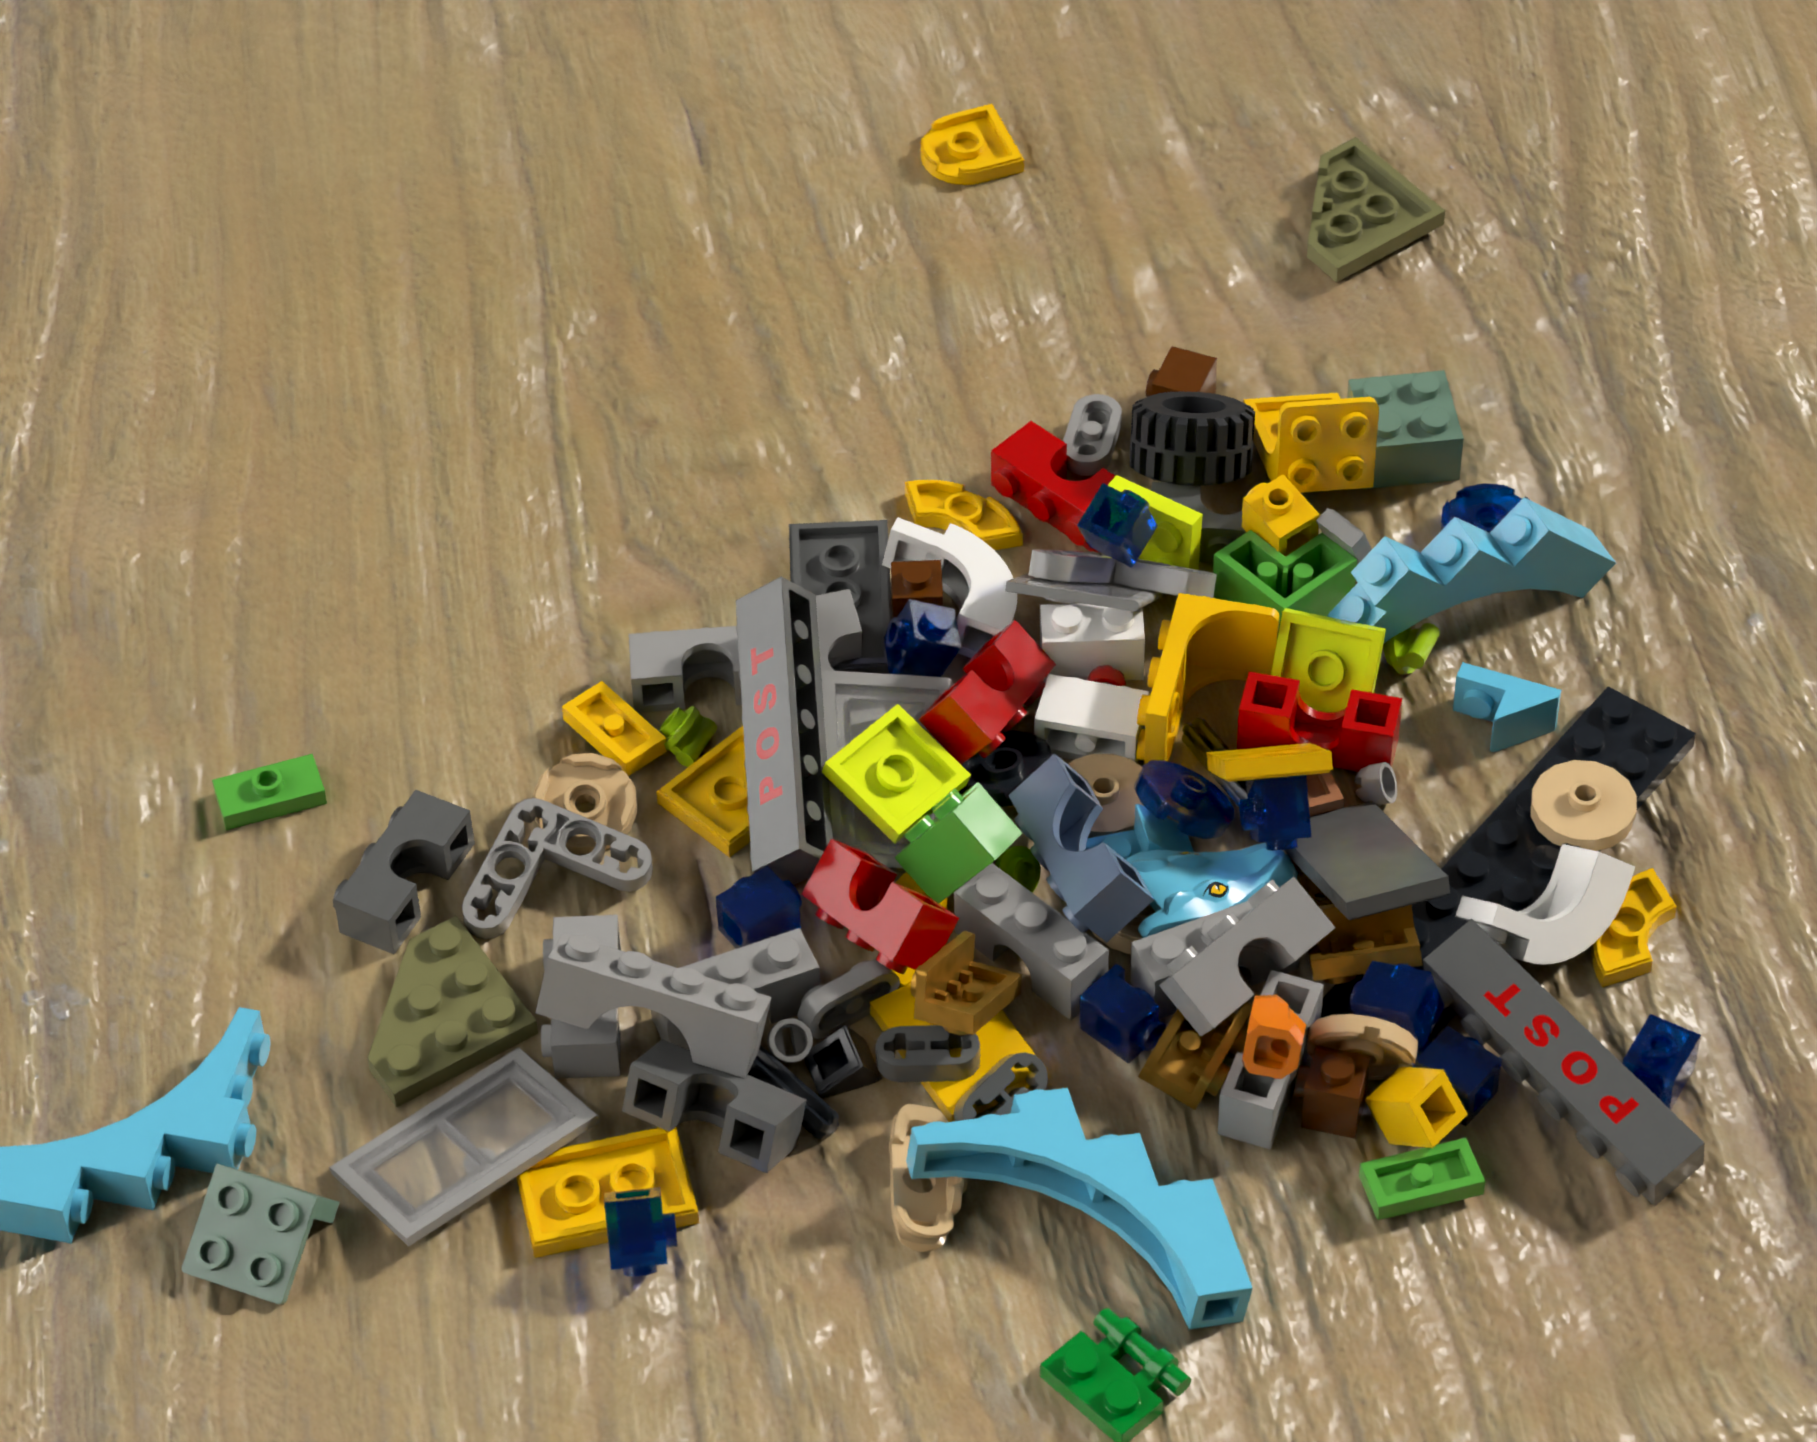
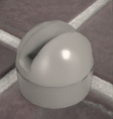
[1354,762,1397,806]
[767,1018,813,1063]

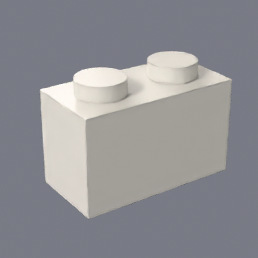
[1040,603,1145,683]
[1034,674,1149,763]

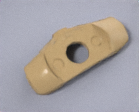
[889,1104,968,1252]

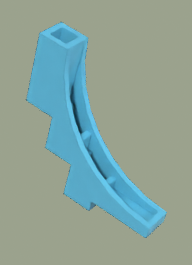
[1327,497,1616,644]
[0,1007,270,1243]
[906,1088,1253,1330]

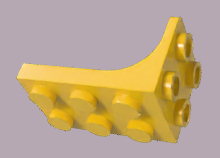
[1243,393,1379,493]
[1136,593,1280,785]

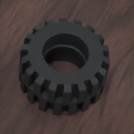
[1129,391,1255,486]

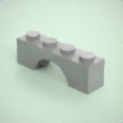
[536,933,772,1078]

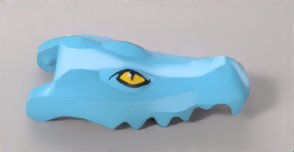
[1125,843,1298,938]

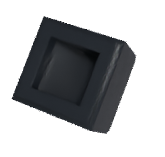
[804,1025,882,1099]

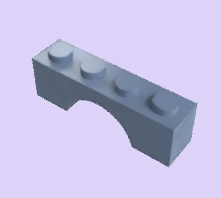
[1009,753,1154,942]

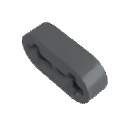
[875,1025,980,1082]
[954,1052,1048,1121]

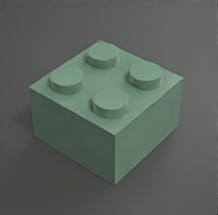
[1347,370,1464,489]

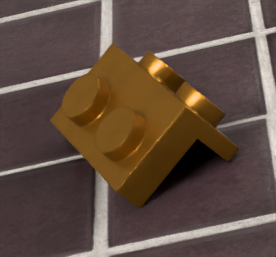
[1308,904,1422,984]
[910,931,1022,1035]
[1138,1001,1253,1110]

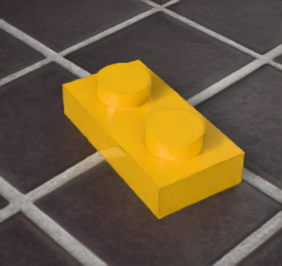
[562,681,667,776]

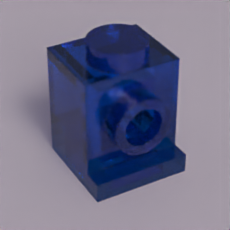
[1080,964,1166,1064]

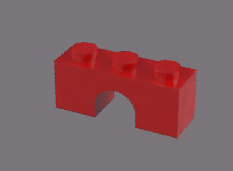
[991,421,1115,552]
[918,620,1056,765]
[1237,671,1403,772]
[801,839,959,974]

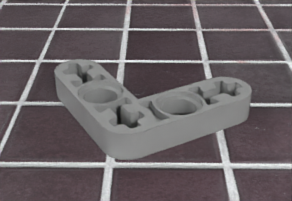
[1028,549,1217,598]
[462,798,653,939]

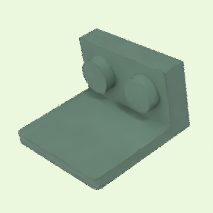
[182,1163,340,1305]

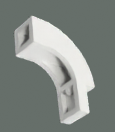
[882,517,1017,658]
[1456,844,1635,964]

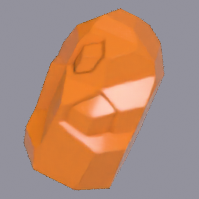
[1242,995,1306,1079]

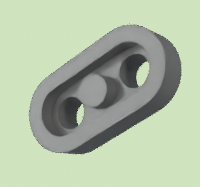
[1063,394,1121,476]
[798,959,900,1039]

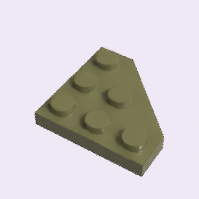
[1307,137,1445,282]
[368,916,538,1107]

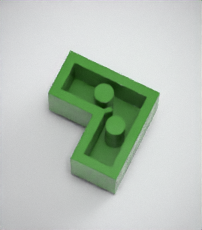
[1213,530,1357,628]
[894,782,1022,903]

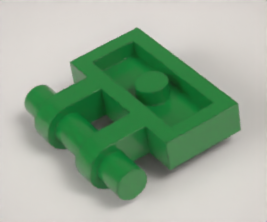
[1040,1308,1192,1442]

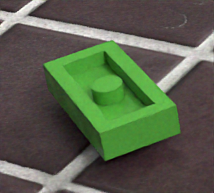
[212,753,327,830]
[1359,1138,1485,1221]

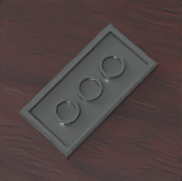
[789,520,895,674]
[1274,801,1450,921]

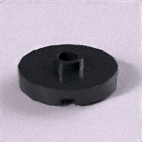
[958,730,1053,807]

